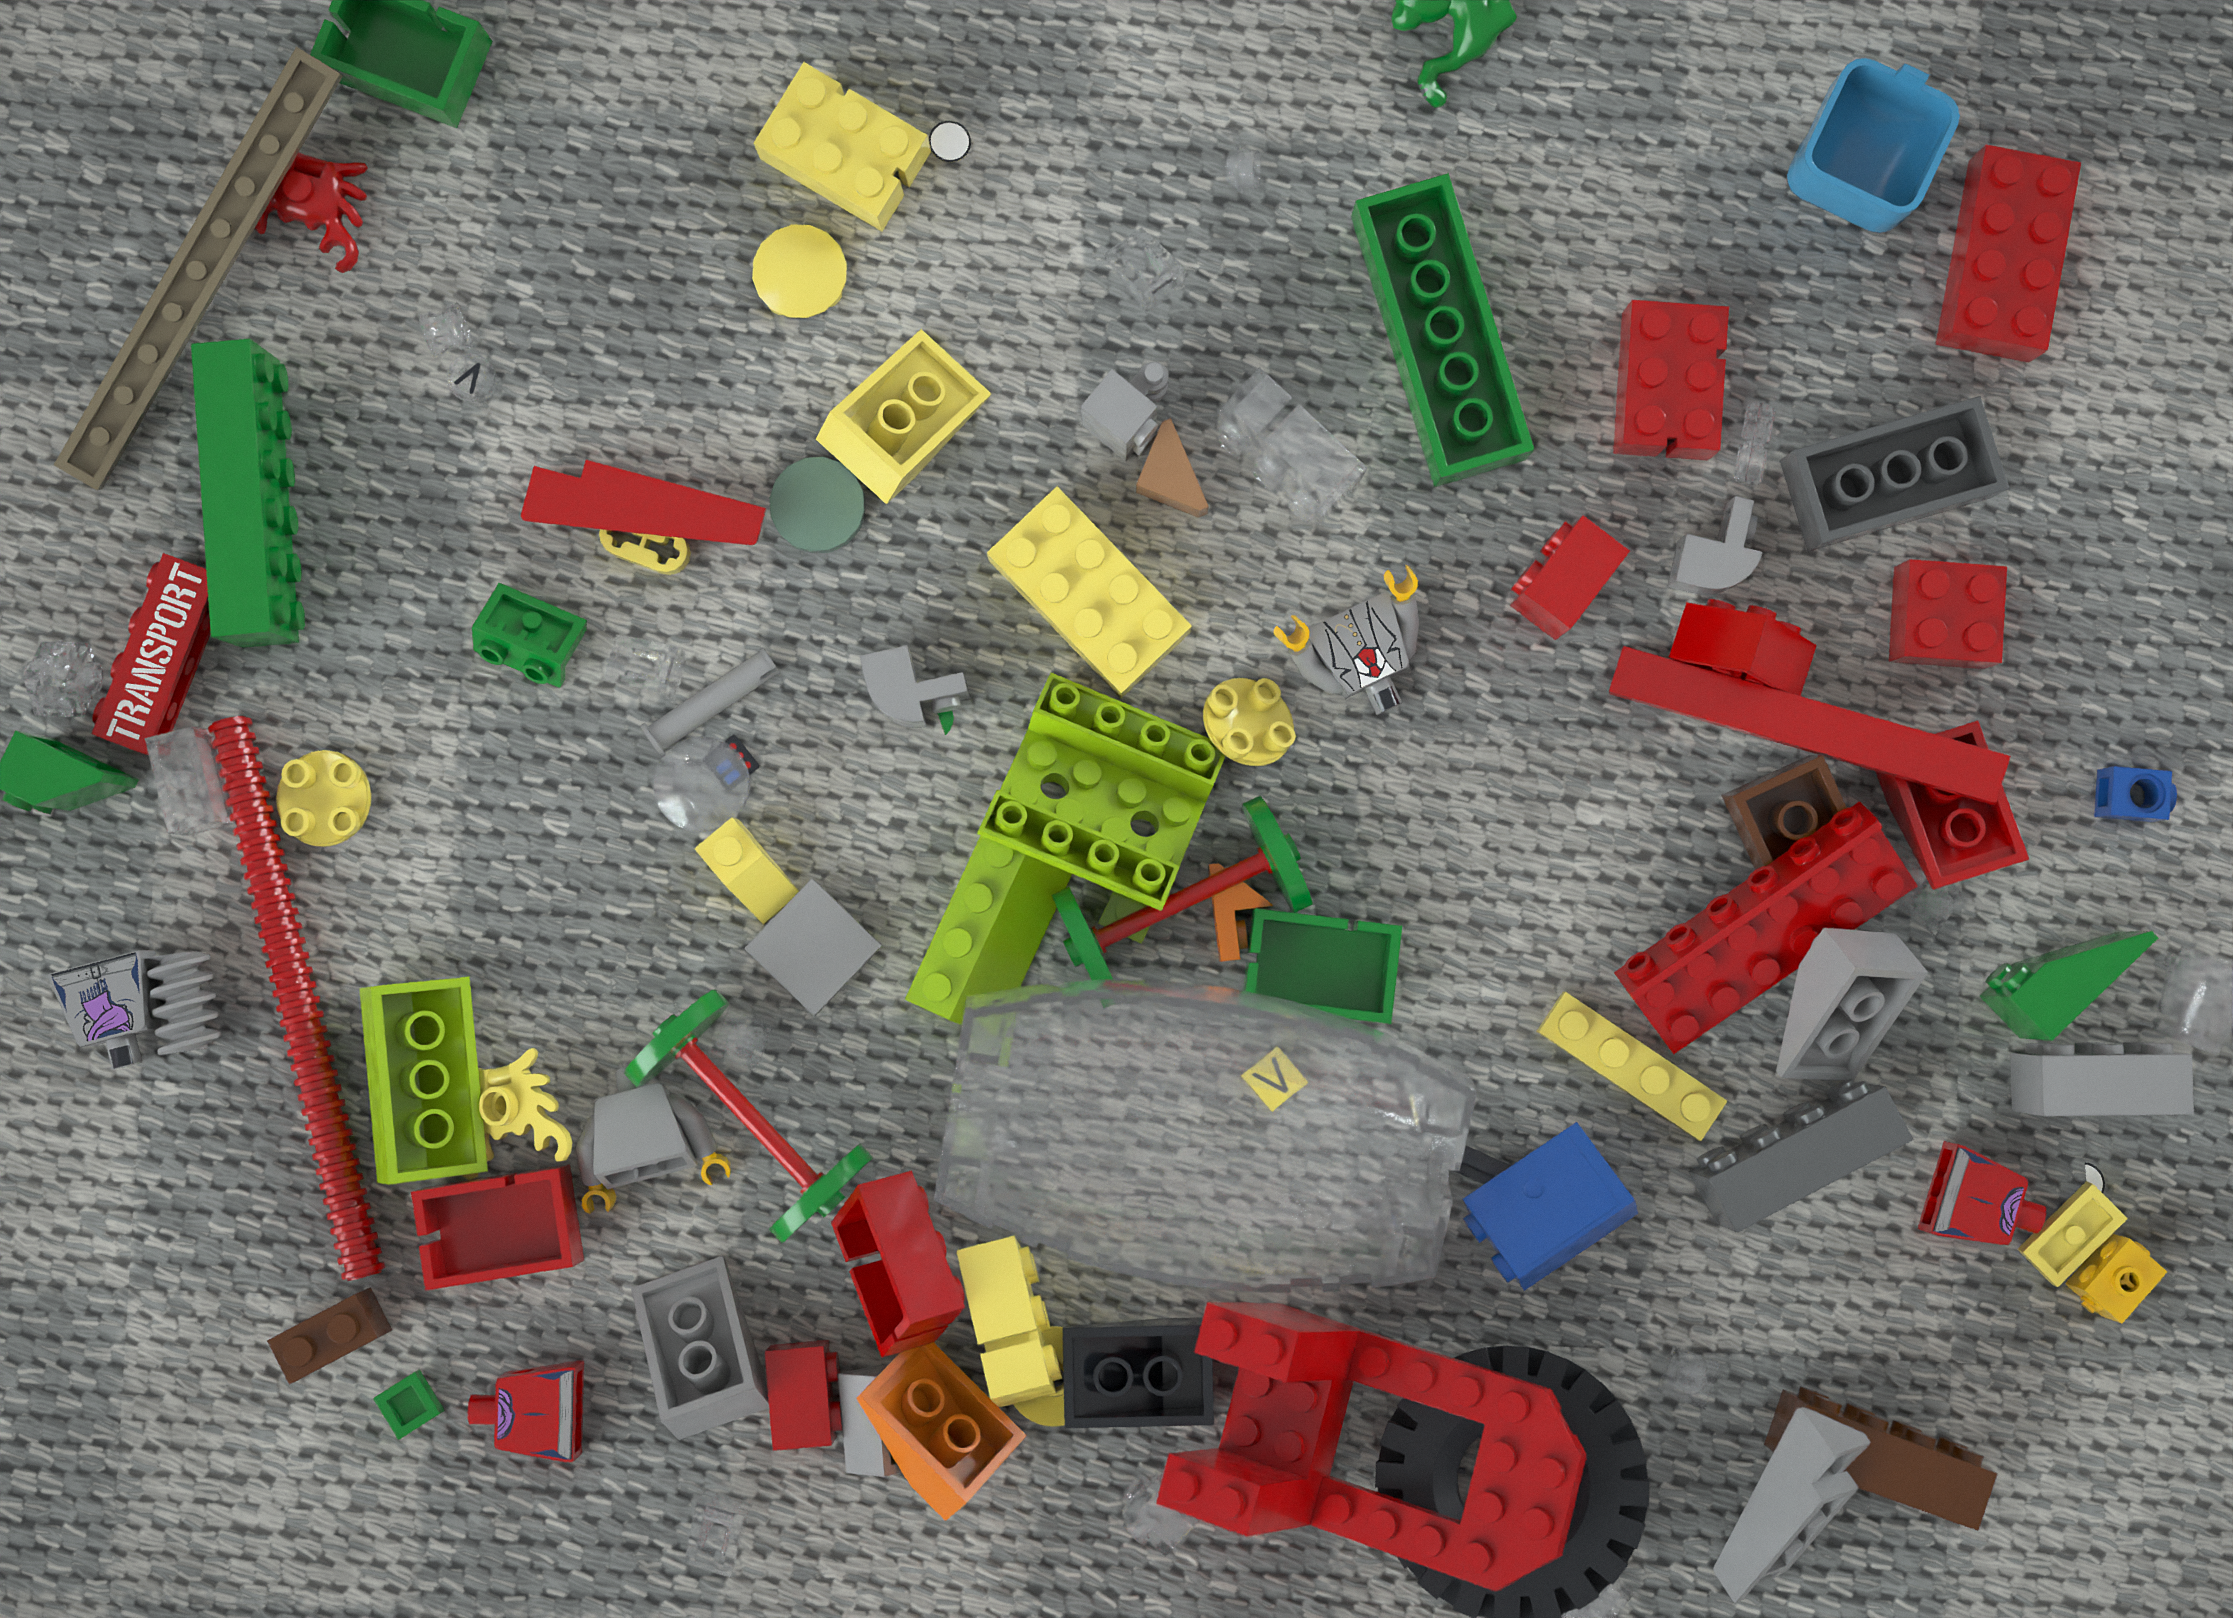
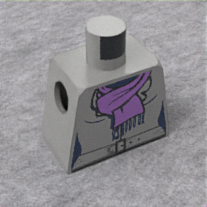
[48,950,161,1070]

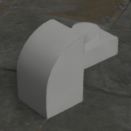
[1667,496,1763,595]
[860,645,970,728]

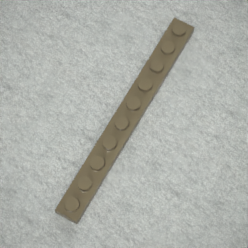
[54,46,343,491]

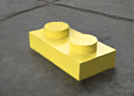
[2017,1181,2128,1287]

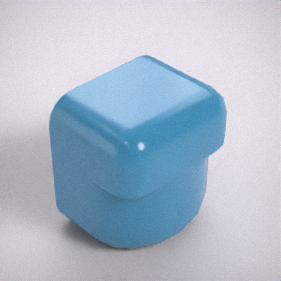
[1787,58,1960,233]

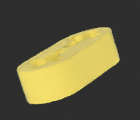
[599,529,691,575]

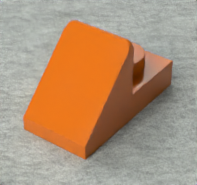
[1208,863,1273,962]

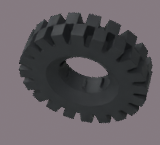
[1375,1345,1650,1618]

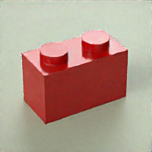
[764,1340,843,1451]

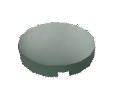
[769,457,866,553]

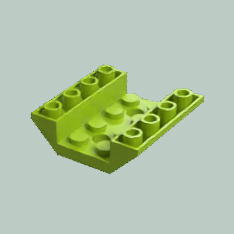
[977,673,1225,911]

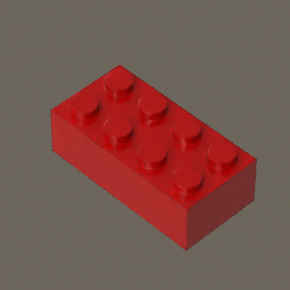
[1935,144,2081,363]

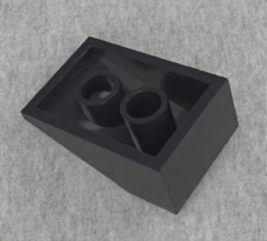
[1063,1317,1214,1429]

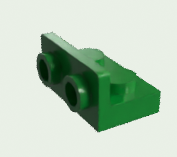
[472,583,587,688]

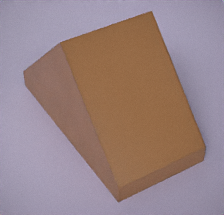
[1136,418,1209,518]

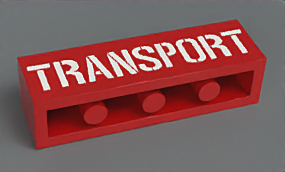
[91,553,211,758]

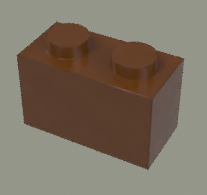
[267,1287,393,1385]

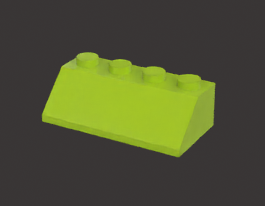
[904,835,1072,1039]
[359,976,488,1185]

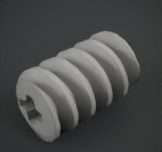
[145,951,221,1055]

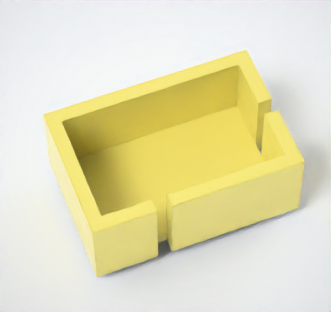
[754,62,931,231]
[956,1235,1062,1408]

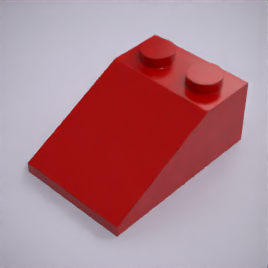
[1875,720,2030,890]

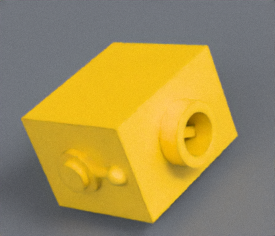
[2065,1234,2167,1324]

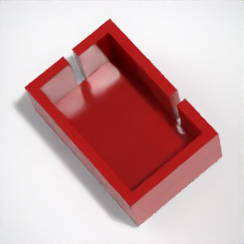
[1613,300,1729,461]
[411,1164,584,1291]
[831,1170,965,1358]

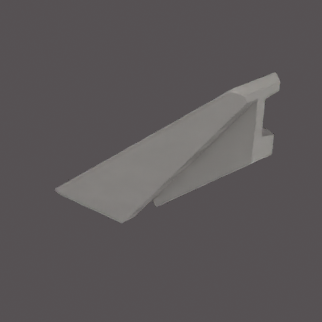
[1713,1407,1871,1604]

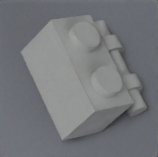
[1081,362,1169,461]

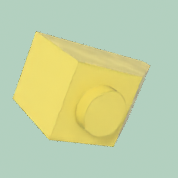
[694,817,799,924]

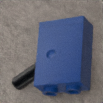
[1441,1122,1638,1291]

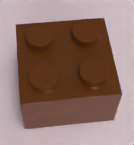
[1721,755,1847,870]

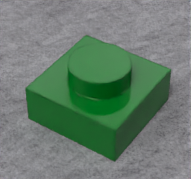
[373,1369,445,1440]

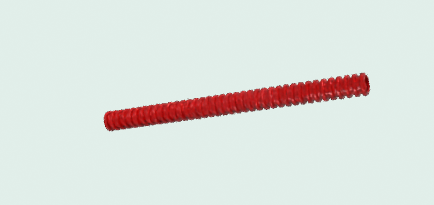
[208,716,386,1281]

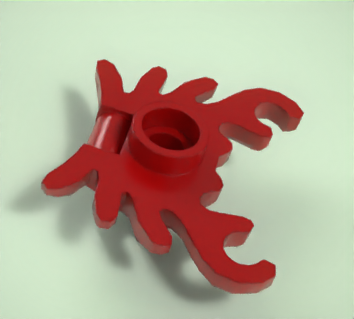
[254,152,368,273]

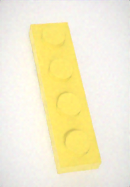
[1536,992,1727,1141]

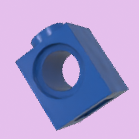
[2094,766,2177,822]

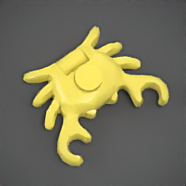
[462,1048,572,1180]

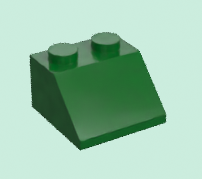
[0,730,139,814]

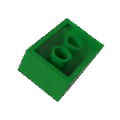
[1980,931,2158,1041]

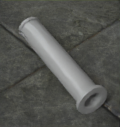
[640,648,780,757]

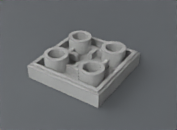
[744,879,883,1016]

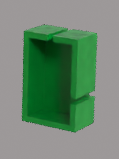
[310,0,493,128]
[1241,908,1402,1024]

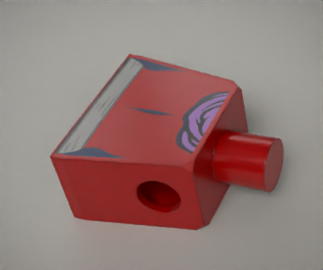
[1917,1141,2046,1245]
[468,1361,584,1463]

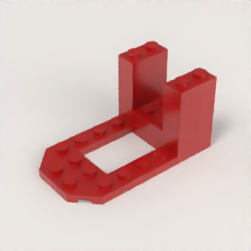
[1156,1302,1587,1591]

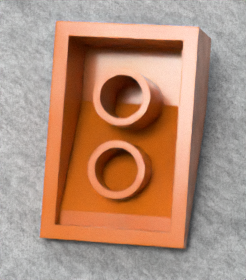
[856,1342,1027,1521]

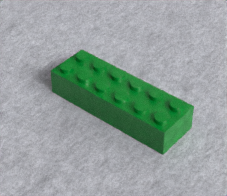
[1351,173,1535,488]
[191,339,305,648]

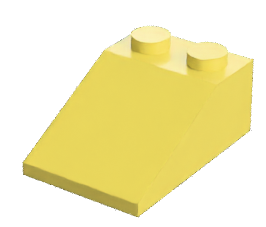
[816,329,991,504]

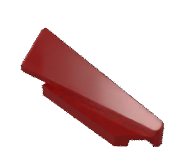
[521,460,767,545]

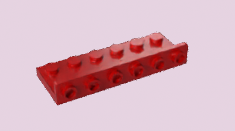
[1614,801,1918,1055]

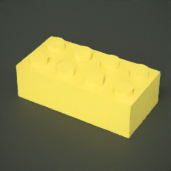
[987,486,1192,699]

